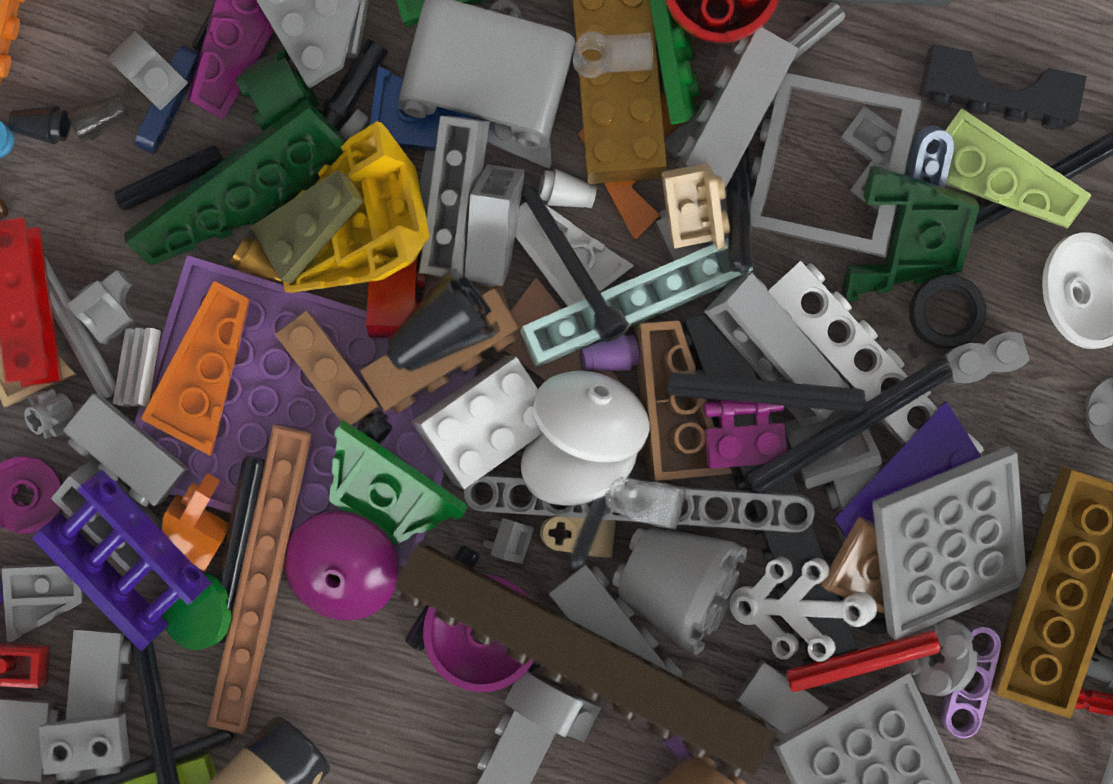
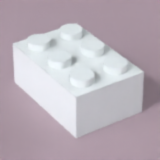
[411,355,543,489]

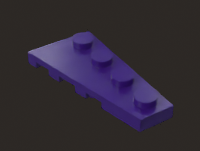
[833,401,982,538]

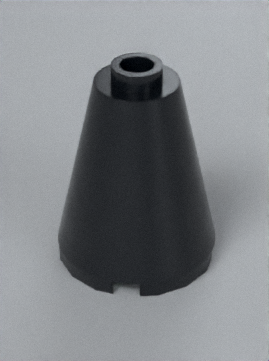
[386,268,500,372]

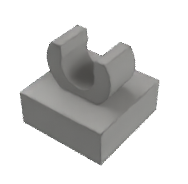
[483,518,534,564]

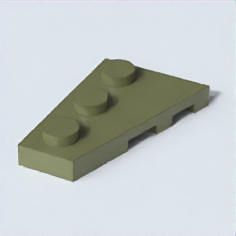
[250,171,364,284]

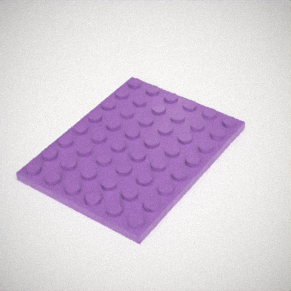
[134,255,482,567]

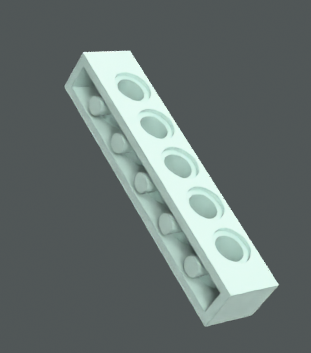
[520,238,754,368]

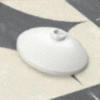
[1042,232,1113,349]
[533,371,650,462]
[521,433,637,505]

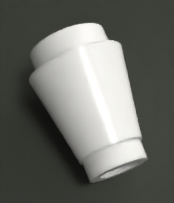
[538,168,597,208]

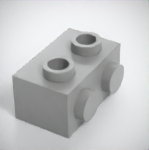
[38,713,130,780]

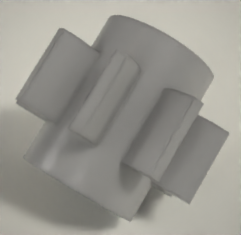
[24,388,74,439]

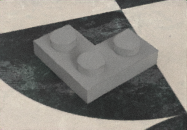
[840,106,897,213]

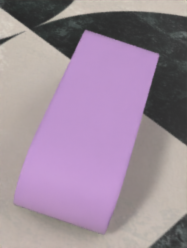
[939,624,1001,738]

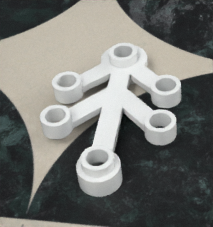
[730,557,877,662]

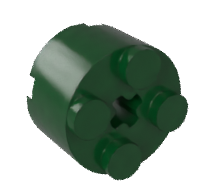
[236,47,322,131]

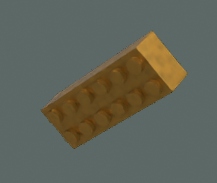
[572,0,667,185]
[990,466,1113,719]

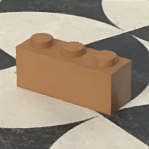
[275,310,381,427]

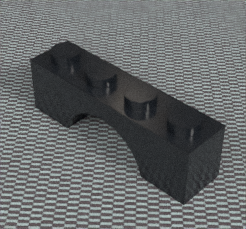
[919,44,1087,131]

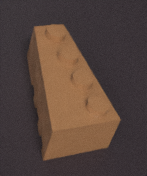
[633,321,732,481]

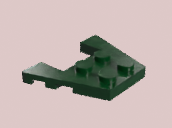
[841,166,980,302]

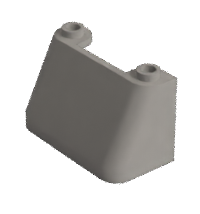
[397,0,576,149]

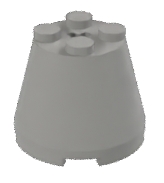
[612,526,747,655]

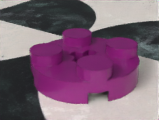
[0,456,63,534]

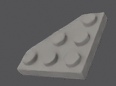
[257,0,360,88]

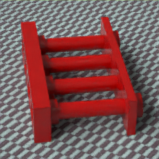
[0,217,63,387]

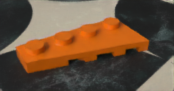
[140,281,251,456]

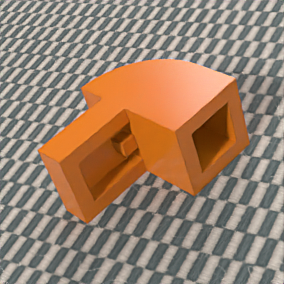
[162,473,229,571]

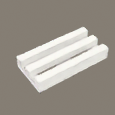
[113,328,161,407]

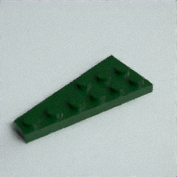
[124,99,347,265]

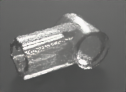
[573,31,653,78]

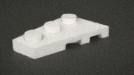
[515,202,634,307]

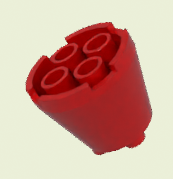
[665,0,779,42]

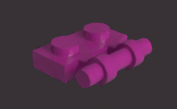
[703,400,787,469]

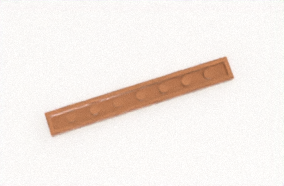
[207,424,313,735]

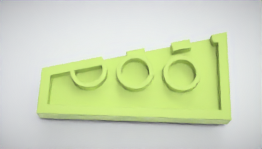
[945,108,1091,229]

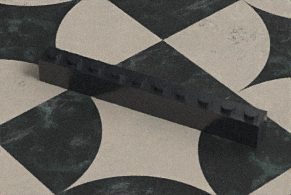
[683,313,858,688]

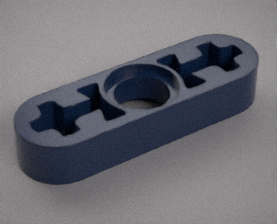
[135,45,200,154]

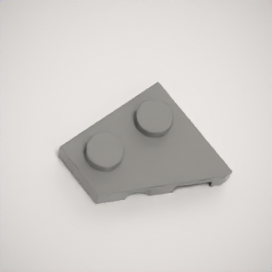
[1,563,85,642]

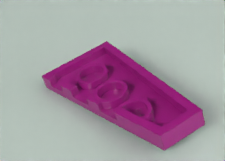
[187,0,274,120]

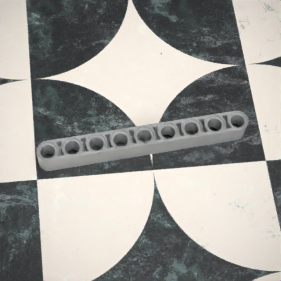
[464,474,815,532]

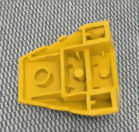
[283,121,430,293]

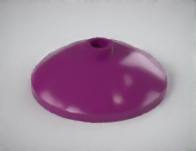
[284,511,400,621]
[423,574,533,692]

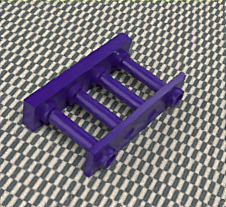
[32,469,212,651]

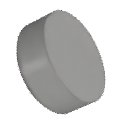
[339,109,369,140]

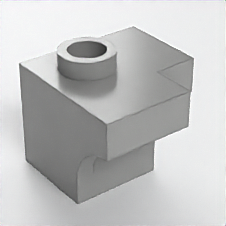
[66,270,137,344]

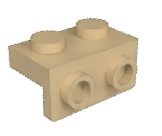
[662,163,730,250]

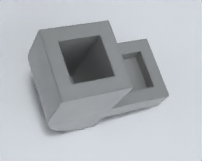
[107,30,188,110]
[504,671,601,742]

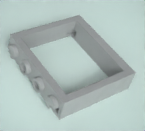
[750,73,921,257]

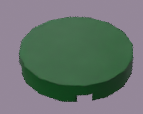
[162,572,231,650]

